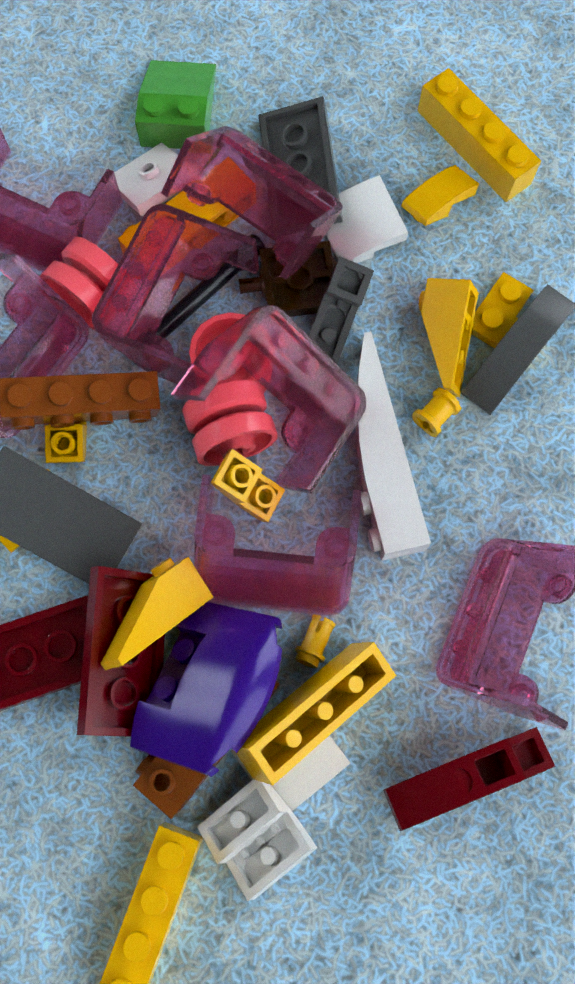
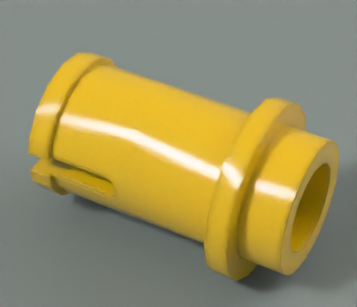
[295,614,336,669]

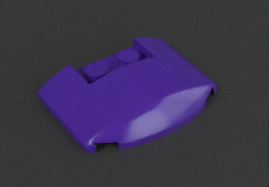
[130,602,282,777]

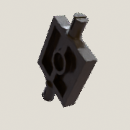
[238,241,336,320]

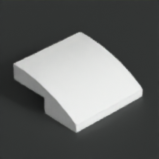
[322,175,408,263]
[231,735,350,811]
[197,779,317,901]

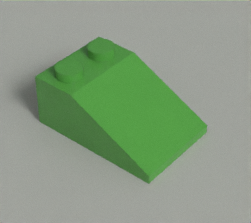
[135,60,216,150]

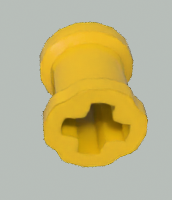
[412,387,462,437]

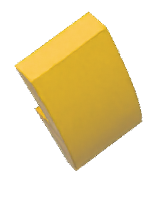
[401,165,479,226]
[45,422,87,463]
[211,449,285,522]

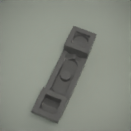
[288,257,374,410]
[461,284,575,415]

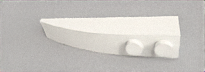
[355,331,431,561]

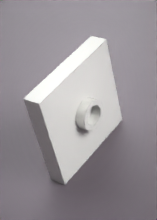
[106,143,199,216]

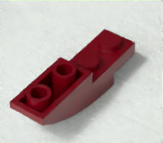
[383,727,556,831]

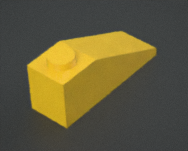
[419,278,479,398]
[101,557,213,670]

